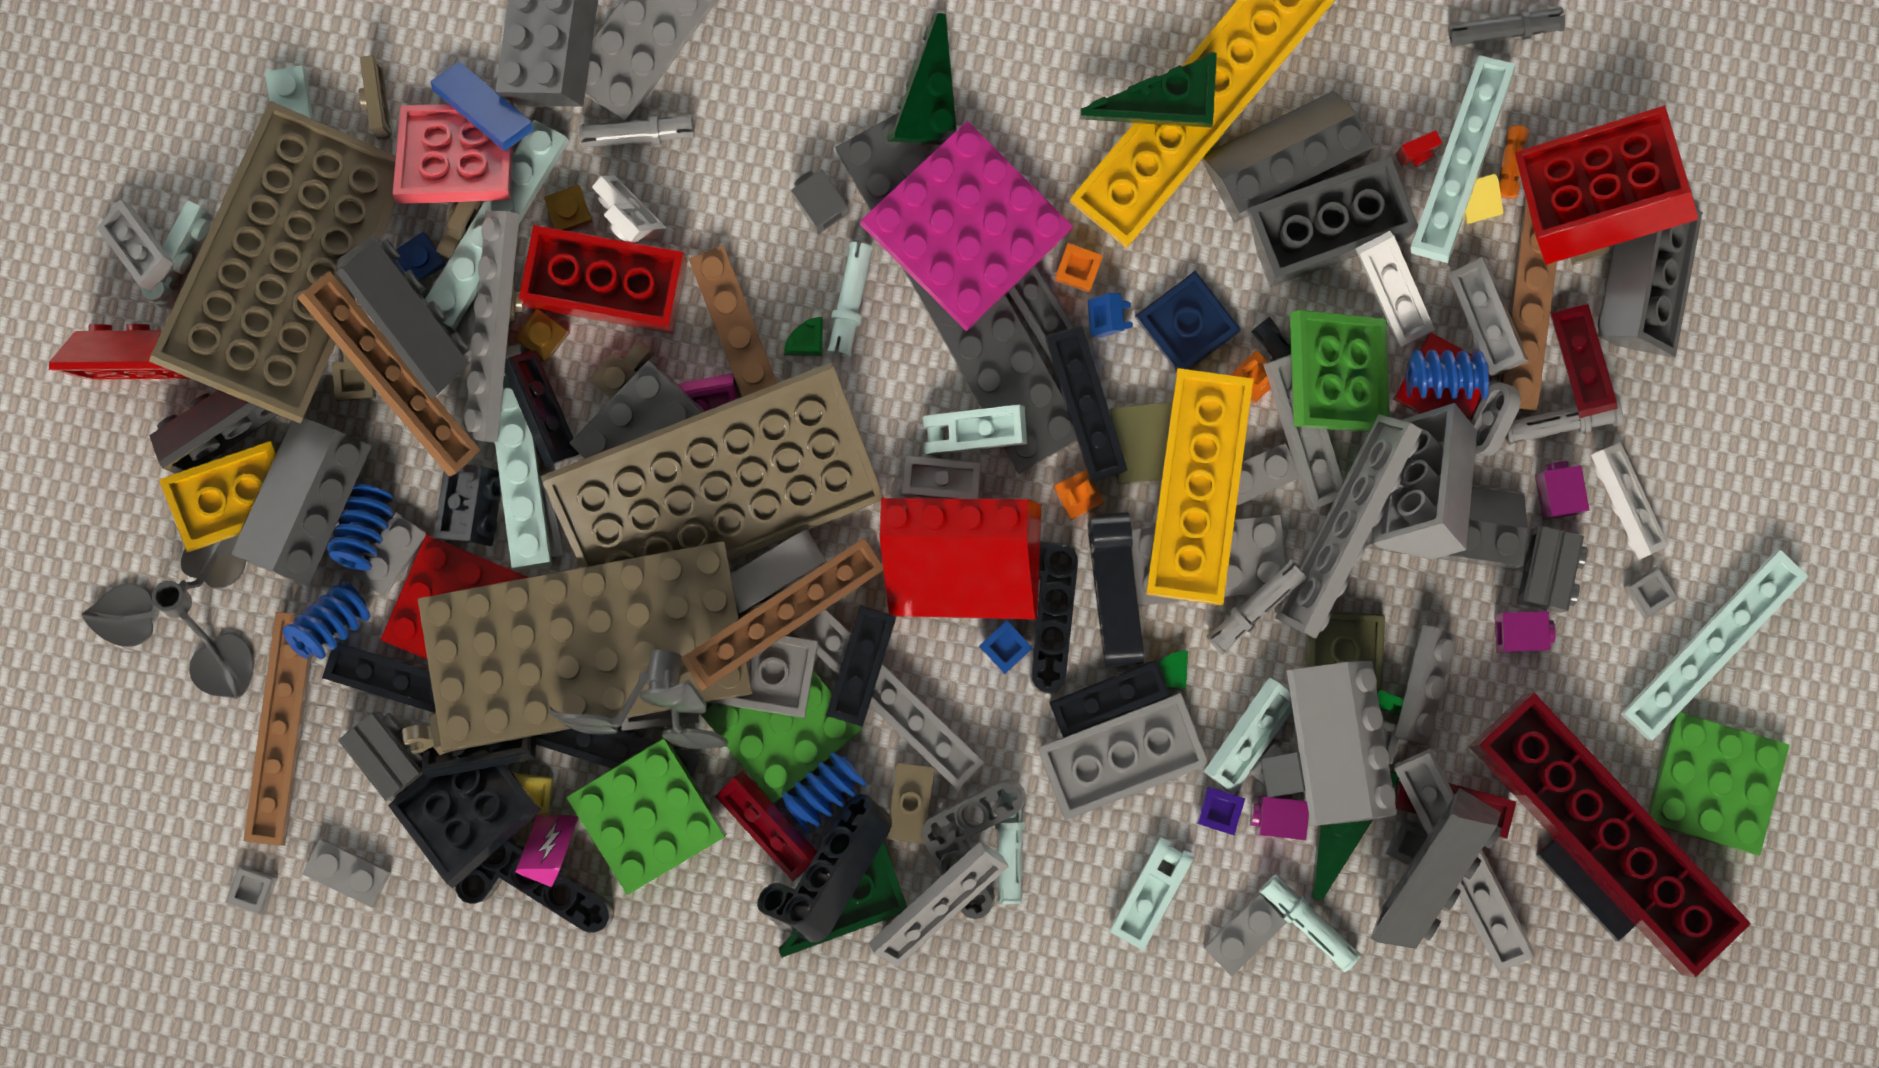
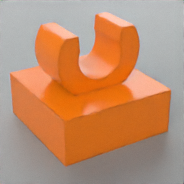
[1230,350,1271,404]
[1053,470,1105,521]

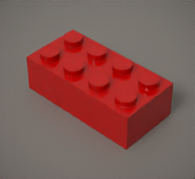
[518,225,688,334]

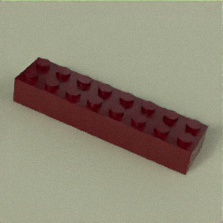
[1468,692,1751,977]

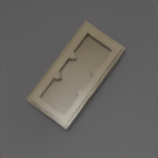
[358,55,392,139]
[886,762,935,844]

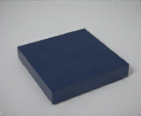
[1135,271,1241,372]

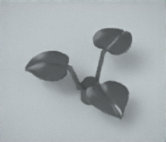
[82,535,254,699]
[549,650,728,749]

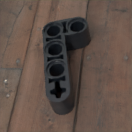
[1087,512,1144,668]
[1030,541,1078,694]
[757,794,892,943]
[455,838,614,933]

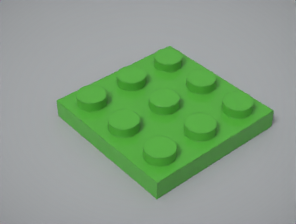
[1290,310,1390,432]
[701,671,863,804]
[1647,712,1790,856]
[566,738,727,895]

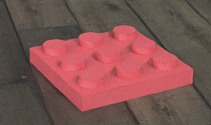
[392,102,514,204]

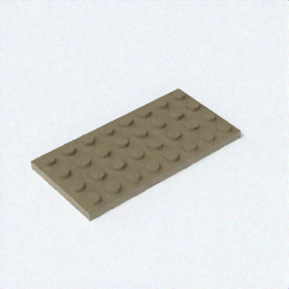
[149,101,396,424]
[541,362,884,568]
[418,541,752,752]

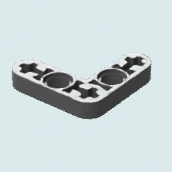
[922,779,1026,919]

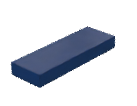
[430,61,534,151]

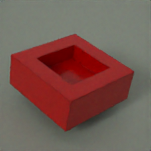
[1395,130,1442,167]

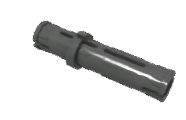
[1448,7,1565,47]

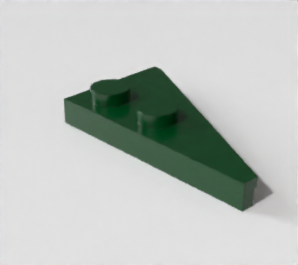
[887,13,957,145]
[1080,52,1217,128]
[1311,771,1399,900]
[779,842,908,958]

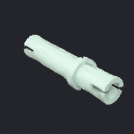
[827,242,873,358]
[995,789,1025,904]
[1260,874,1361,972]

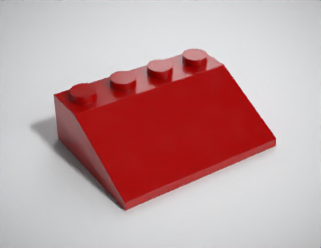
[1514,105,1699,265]
[49,324,191,380]
[879,498,1042,620]

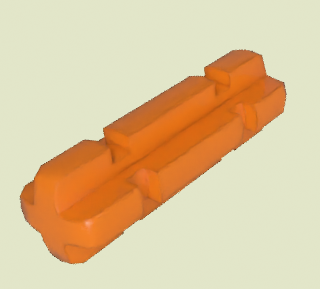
[1499,125,1529,199]

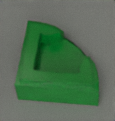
[784,317,823,356]
[1158,651,1188,689]
[1377,690,1404,716]

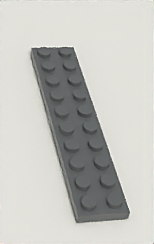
[835,112,1077,474]

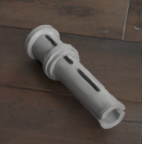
[1505,392,1623,445]

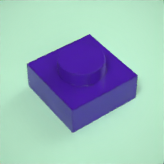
[1196,787,1246,835]

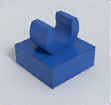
[1087,293,1133,338]

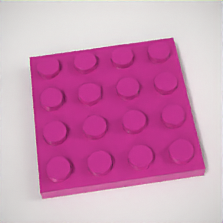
[860,121,1073,332]

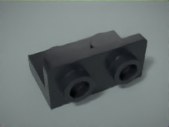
[433,465,502,546]

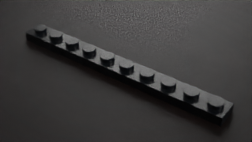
[322,642,701,778]

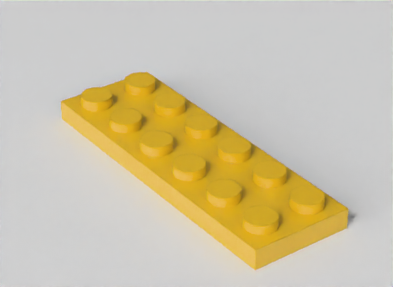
[1146,368,1253,605]

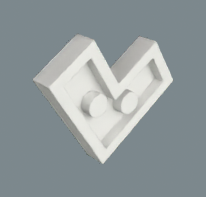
[592,175,667,242]

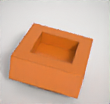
[1054,243,1103,293]

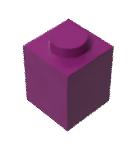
[1535,461,1590,520]
[1494,611,1556,653]
[1250,796,1309,840]

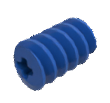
[1405,350,1489,400]
[327,484,394,571]
[283,580,371,659]
[782,752,868,834]

